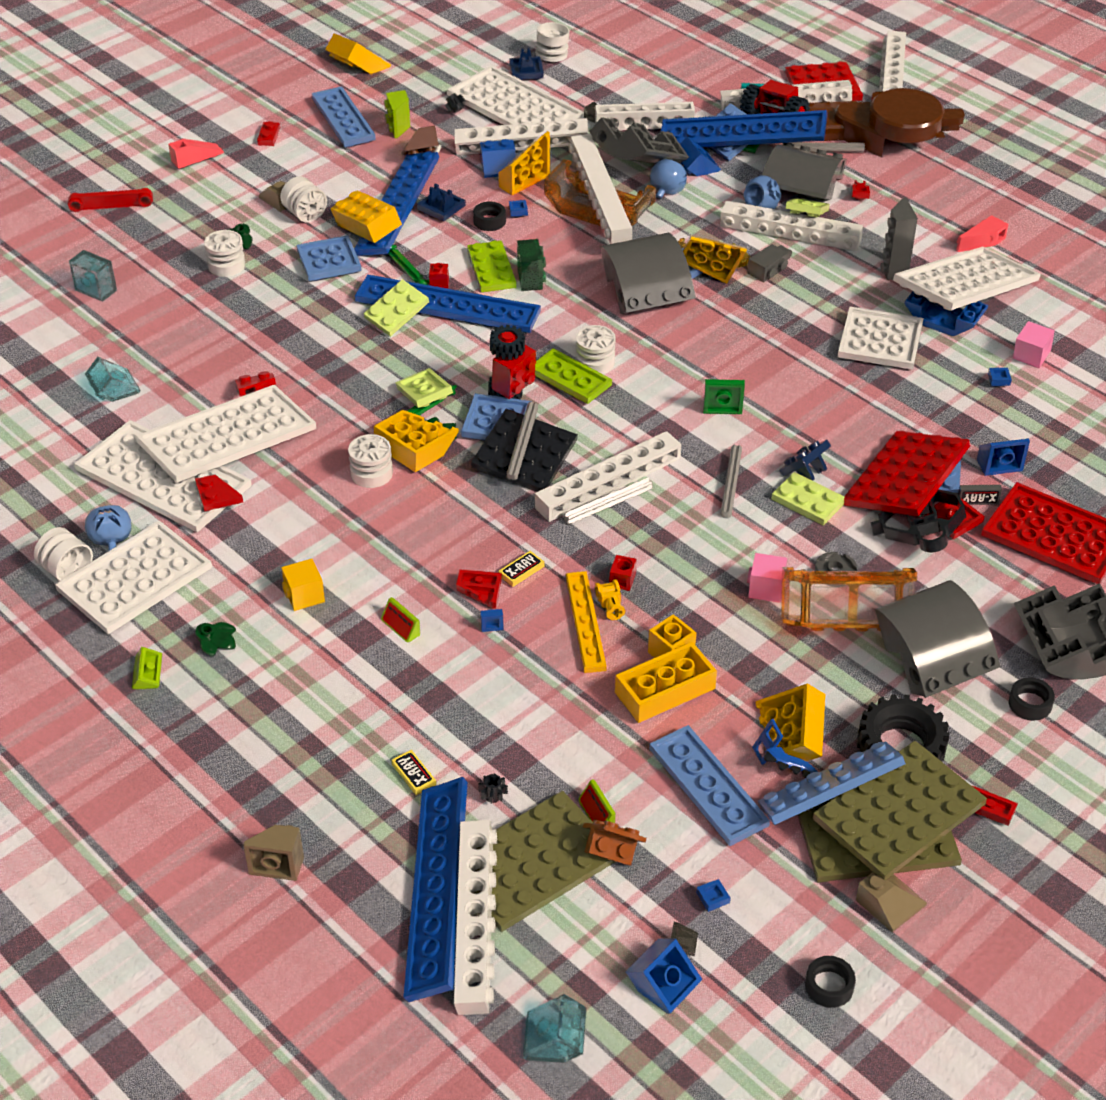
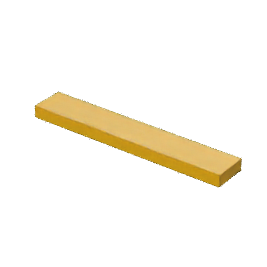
[565,571,606,673]

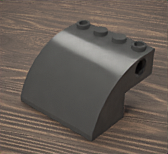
[589,117,689,164]
[762,143,847,199]
[600,233,696,314]
[875,580,1001,698]
[1014,583,1106,679]

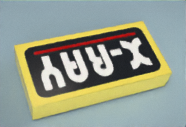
[499,551,545,587]
[392,750,436,796]

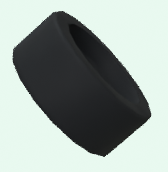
[473,201,506,231]
[1008,677,1055,721]
[805,956,856,1008]

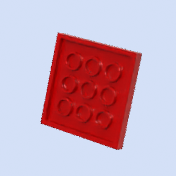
[785,61,863,101]

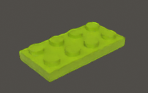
[467,240,516,293]
[535,348,612,404]

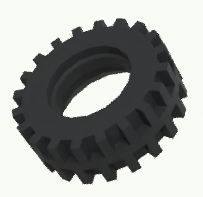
[857,694,950,761]

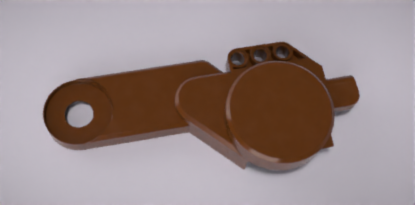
[747,88,965,157]

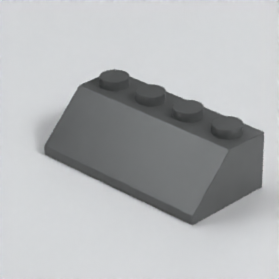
[881,198,918,280]

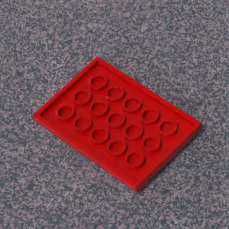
[844,431,970,516]
[981,482,1106,584]

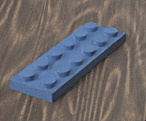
[312,86,376,147]
[649,725,770,846]
[758,741,906,825]

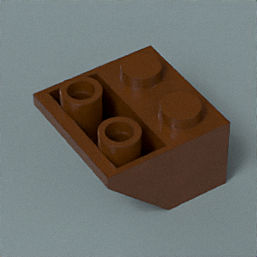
[401,125,439,155]

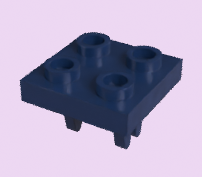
[509,48,544,80]
[417,183,466,221]
[779,439,831,481]

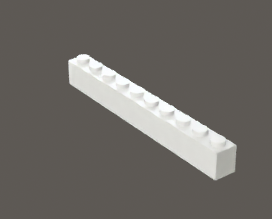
[568,134,632,244]

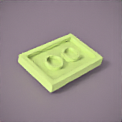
[785,198,830,217]
[363,279,429,337]
[395,368,453,408]
[771,472,845,526]

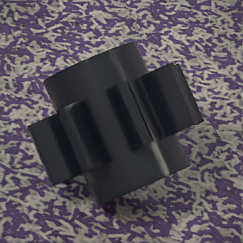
[445,93,466,113]
[478,773,508,804]

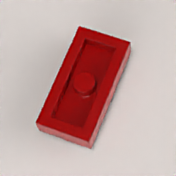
[257,121,280,146]
[972,785,1018,826]

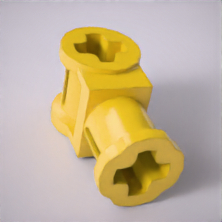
[595,579,625,620]

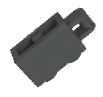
[747,244,792,283]

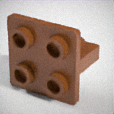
[583,820,647,866]

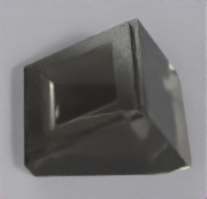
[584,102,598,123]
[671,922,698,956]

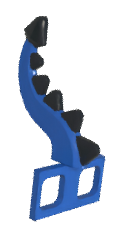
[752,719,818,778]

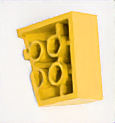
[325,33,391,74]
[498,131,550,195]
[683,235,747,284]
[374,410,459,472]
[755,683,825,761]

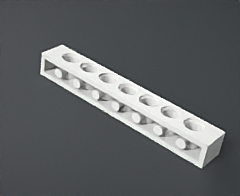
[879,31,906,91]
[720,80,852,110]
[455,118,588,155]
[720,201,863,251]
[535,431,681,522]
[454,820,497,1015]

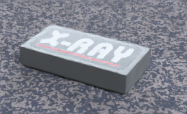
[958,485,1002,505]

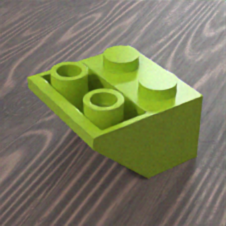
[384,90,410,138]

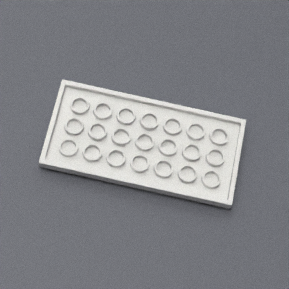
[447,65,584,125]
[893,247,1041,310]
[136,385,316,483]
[74,420,252,532]

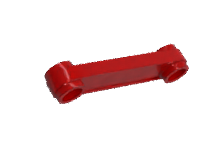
[68,188,153,212]

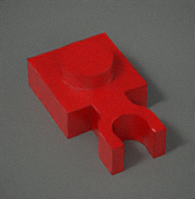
[851,180,870,200]

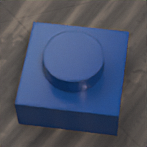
[509,200,528,217]
[988,367,1012,386]
[480,609,504,632]
[696,879,731,912]

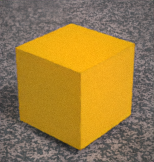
[281,558,325,611]
[648,614,696,658]

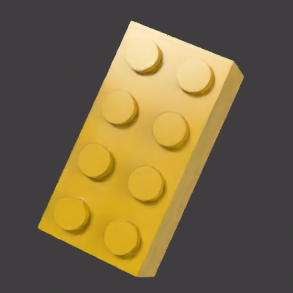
[330,190,402,243]
[615,642,717,723]

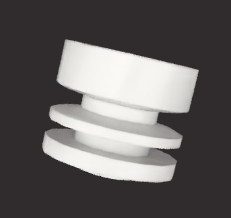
[535,22,570,62]
[280,176,327,222]
[204,230,246,277]
[576,325,616,374]
[348,434,393,488]
[34,527,93,581]

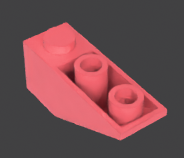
[168,139,224,169]
[956,215,1008,252]

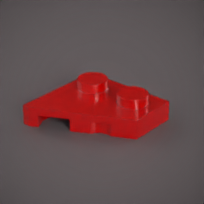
[235,371,276,396]
[195,474,243,511]
[456,569,502,609]

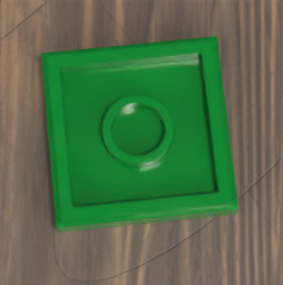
[703,379,745,414]

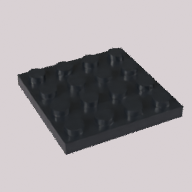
[471,409,578,492]

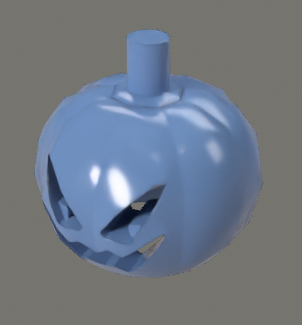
[650,159,687,199]
[744,175,781,209]
[85,505,132,551]

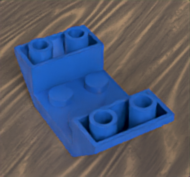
[904,291,989,336]

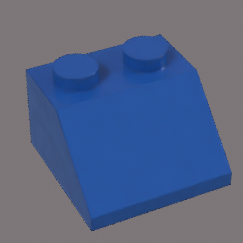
[680,136,721,176]
[480,139,516,178]
[977,438,1030,476]
[625,939,703,1014]

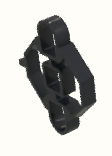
[870,489,966,553]

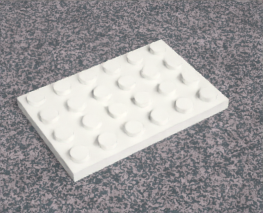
[55,521,212,634]

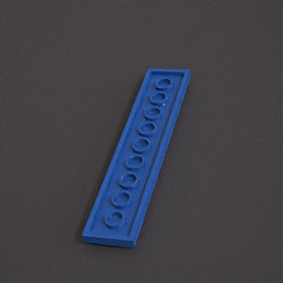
[661,110,827,147]
[354,151,439,256]
[355,274,541,333]
[403,777,468,1002]

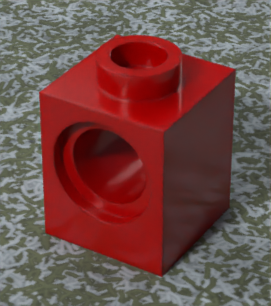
[429,263,449,289]
[609,555,637,591]

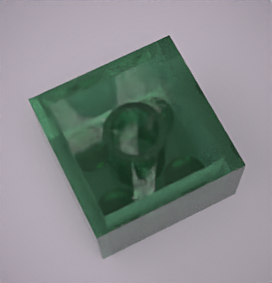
[517,239,546,291]

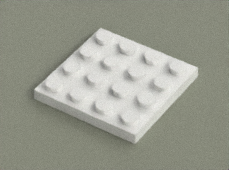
[838,307,923,370]

